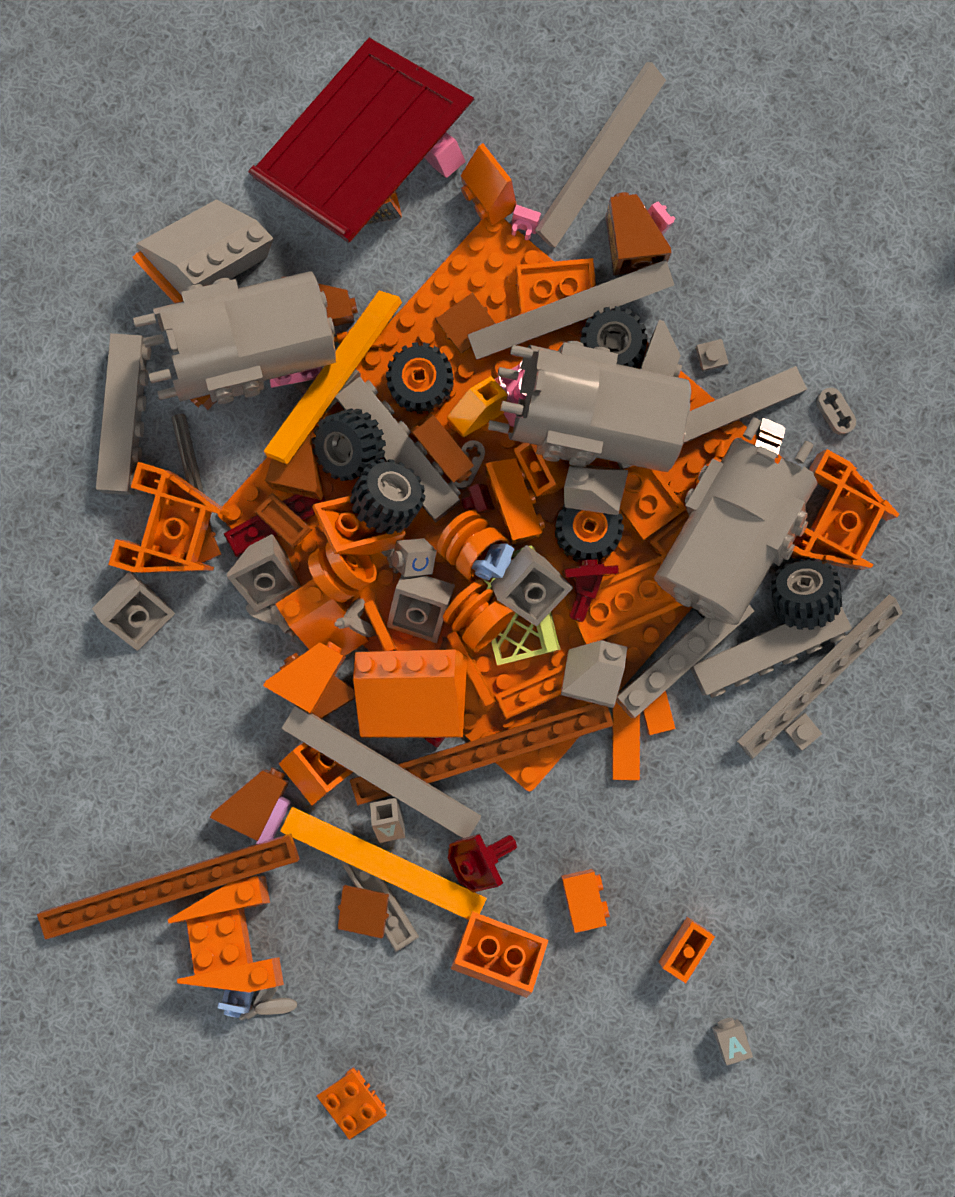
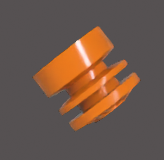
[437,510,509,583]
[442,579,515,652]

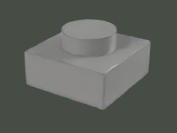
[695,339,729,372]
[783,713,822,751]

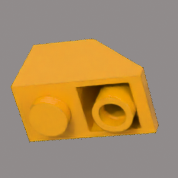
[447,376,508,437]

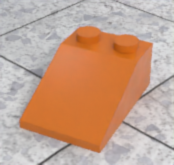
[312,495,406,555]
[275,579,369,656]

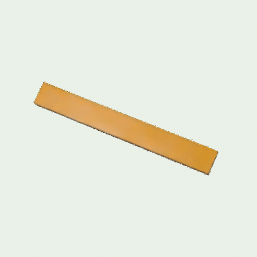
[264,290,402,464]
[280,807,487,920]

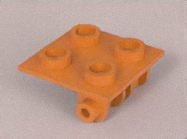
[317,1067,387,1140]

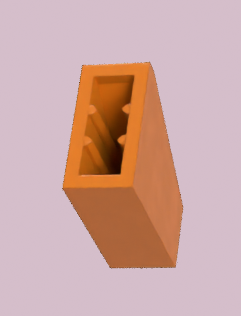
[263,641,346,713]

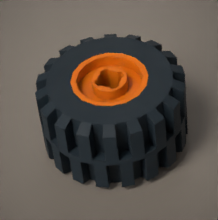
[386,342,454,414]
[555,504,624,562]

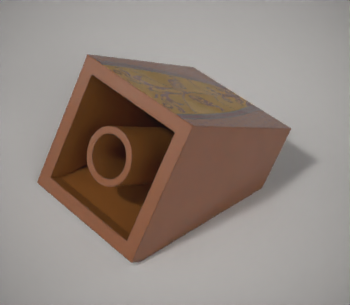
[606,192,672,276]

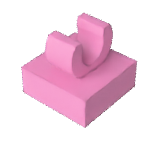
[647,201,675,234]
[511,205,541,240]

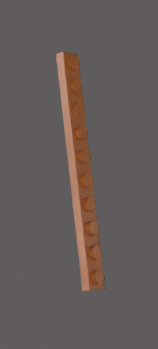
[350,703,614,806]
[37,834,300,940]

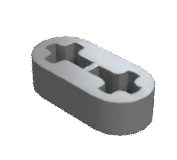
[816,388,856,435]
[450,440,485,489]

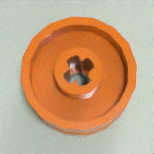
[308,542,377,603]

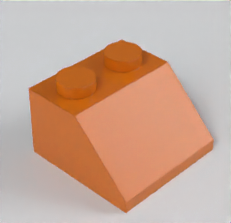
[460,143,517,226]
[279,742,353,805]

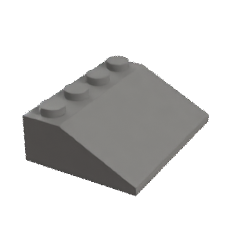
[136,199,274,295]

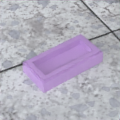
[256,797,291,844]

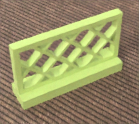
[484,546,561,666]

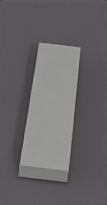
[340,860,419,952]

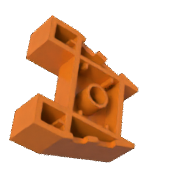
[790,449,899,570]
[108,462,230,573]
[168,876,284,992]

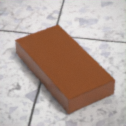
[254,492,312,549]

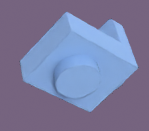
[472,544,514,580]
[217,989,253,1018]

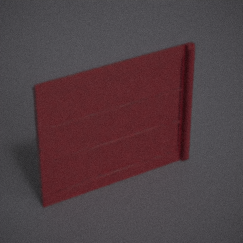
[248,37,474,243]

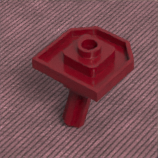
[562,559,619,622]
[447,834,517,893]

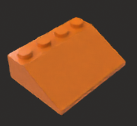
[353,650,467,738]

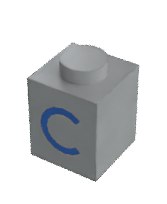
[391,539,437,577]

